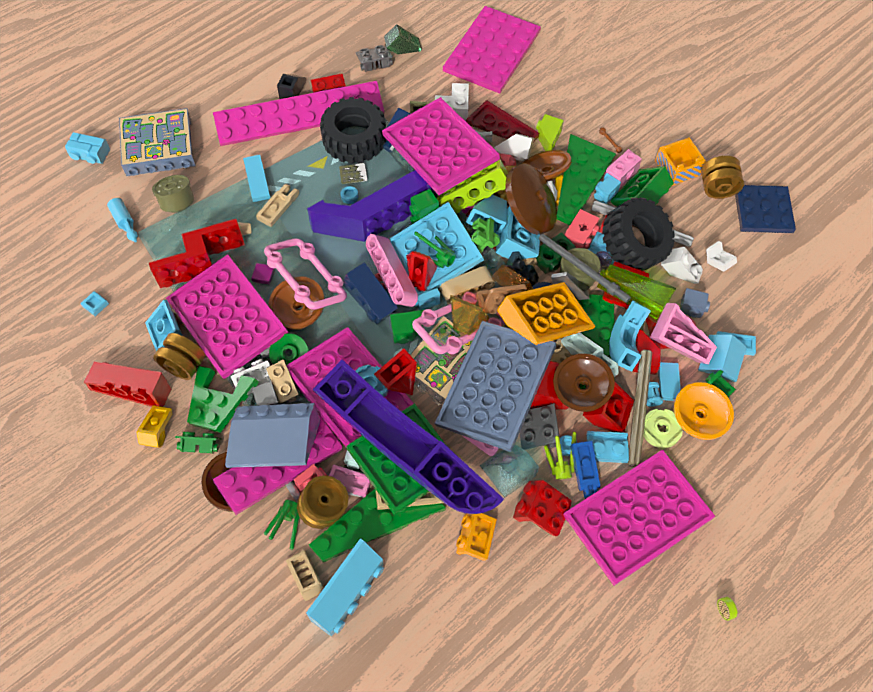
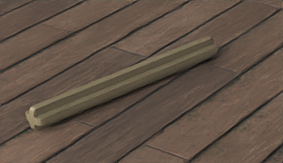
[628,350,652,466]

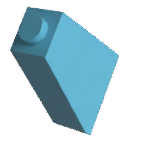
[466,194,507,235]

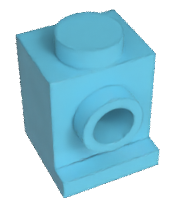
[594,173,621,204]

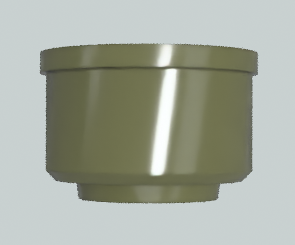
[152,175,194,213]
[560,248,600,288]

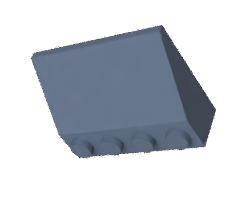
[225,403,320,468]

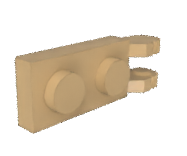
[256,184,299,227]

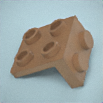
[475,284,527,314]

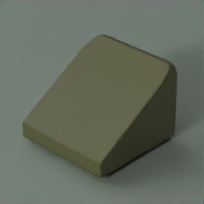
[410,101,427,114]

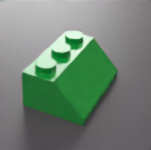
[610,166,674,207]

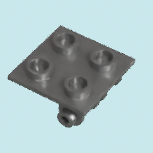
[356,45,393,72]

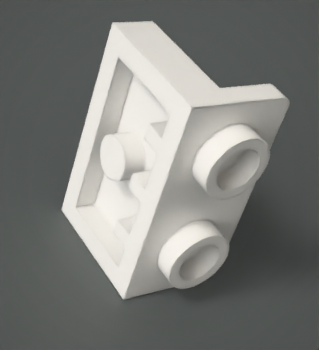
[231,359,272,395]

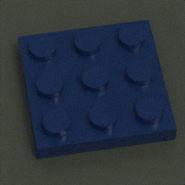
[735,185,796,233]

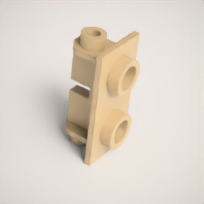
[266,360,299,404]

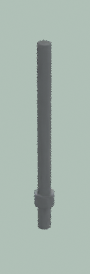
[539,234,631,303]

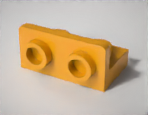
[456,513,497,561]

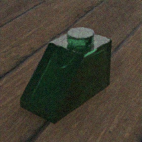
[384,24,422,54]

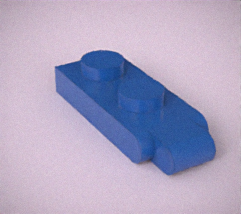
[570,441,600,499]

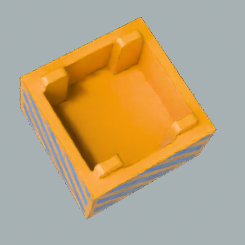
[655,137,706,186]

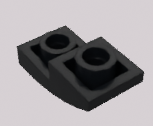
[506,252,539,290]

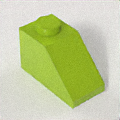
[536,114,564,151]

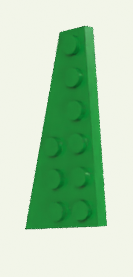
[309,489,446,562]

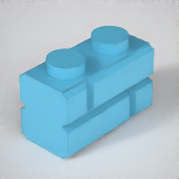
[65,132,110,164]

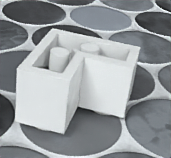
[435,83,469,121]

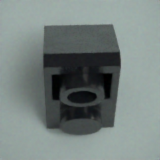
[277,74,307,99]

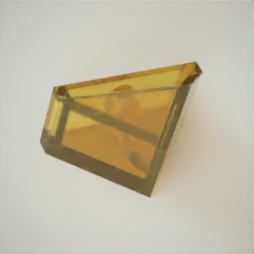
[450,295,490,335]

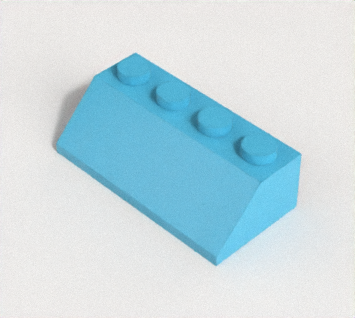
[306,539,384,637]

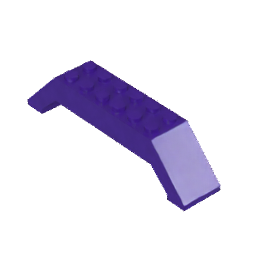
[307,170,437,242]

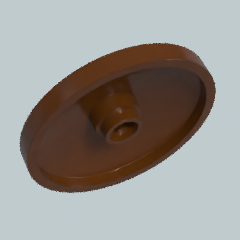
[505,164,557,235]

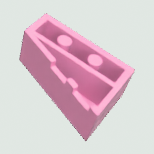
[650,303,717,364]

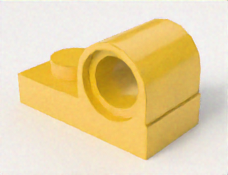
[136,405,173,448]

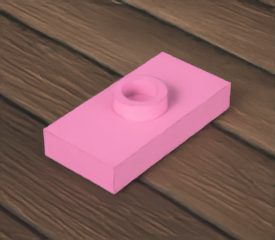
[329,465,371,497]

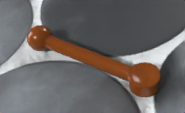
[599,128,622,153]

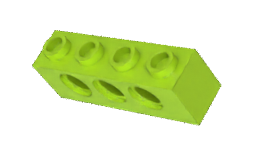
[437,159,508,214]

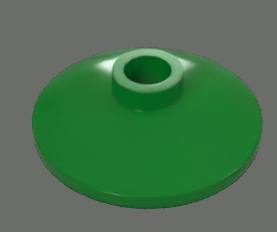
[269,333,309,365]

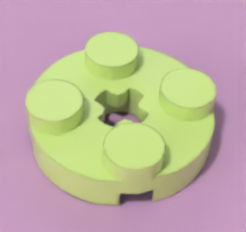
[643,409,683,450]

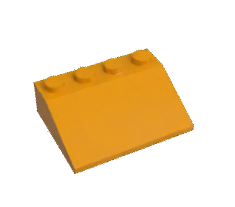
[497,282,595,345]

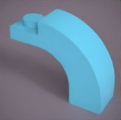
[609,301,651,372]

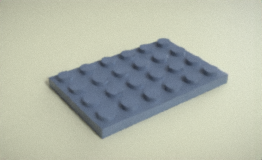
[435,321,556,452]

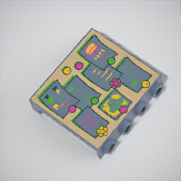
[119,108,195,176]

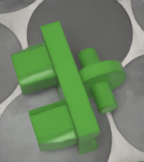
[471,218,500,253]

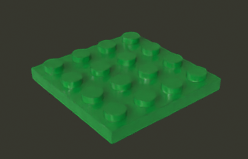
[346,403,448,515]

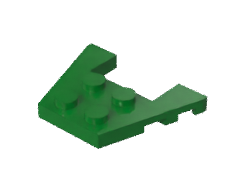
[187,366,259,433]

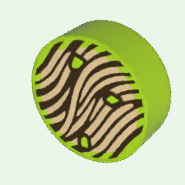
[717,597,738,621]

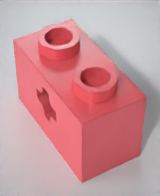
[564,209,600,249]

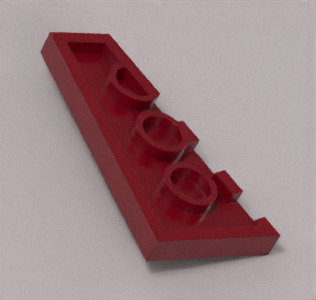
[466,100,539,143]

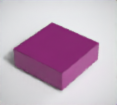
[251,263,275,285]

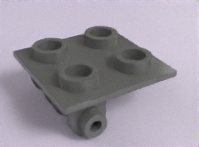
[520,404,560,450]

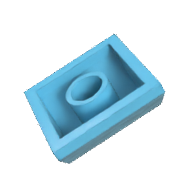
[145,299,183,351]
[698,335,747,382]

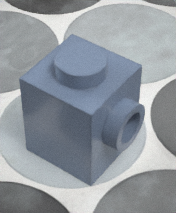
[680,288,710,318]

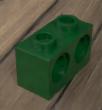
[534,232,576,275]

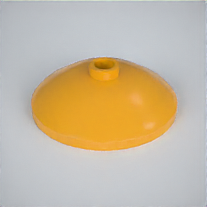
[674,382,734,440]

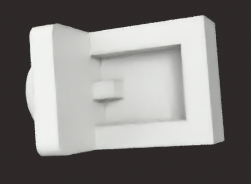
[706,241,737,272]

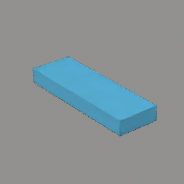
[243,155,270,202]

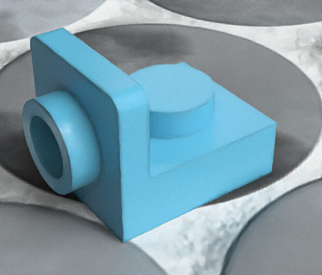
[414,287,440,310]

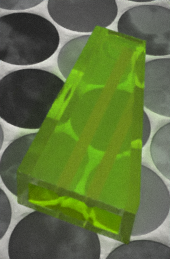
[597,264,677,320]

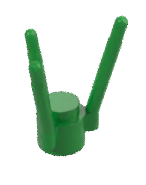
[414,232,456,268]
[264,499,300,550]

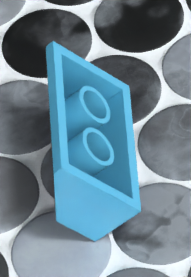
[496,206,540,259]

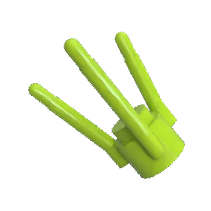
[544,432,577,480]

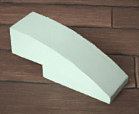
[561,333,618,377]

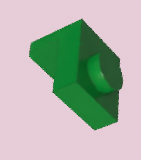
[705,369,736,398]

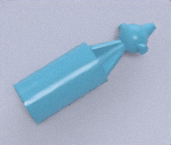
[107,198,138,242]

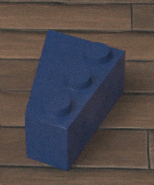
[343,262,398,325]

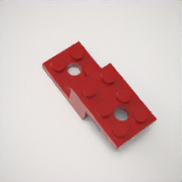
[149,219,245,289]

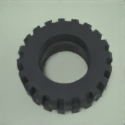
[320,97,386,164]
[602,197,675,271]

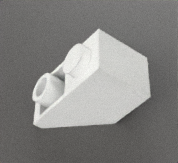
[494,134,534,161]
[661,247,703,284]

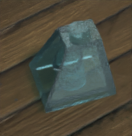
[480,445,539,498]

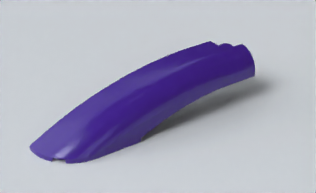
[313,360,504,514]

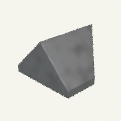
[551,272,590,300]

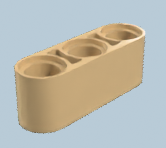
[439,266,496,304]

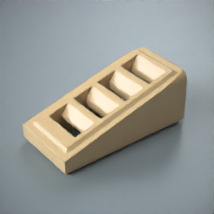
[286,550,324,601]

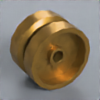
[701,156,744,199]
[153,333,206,380]
[297,475,349,529]

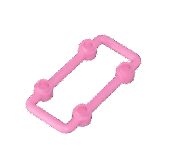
[264,238,347,310]
[412,292,506,354]

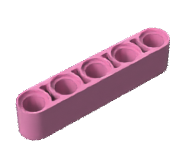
[366,234,418,307]

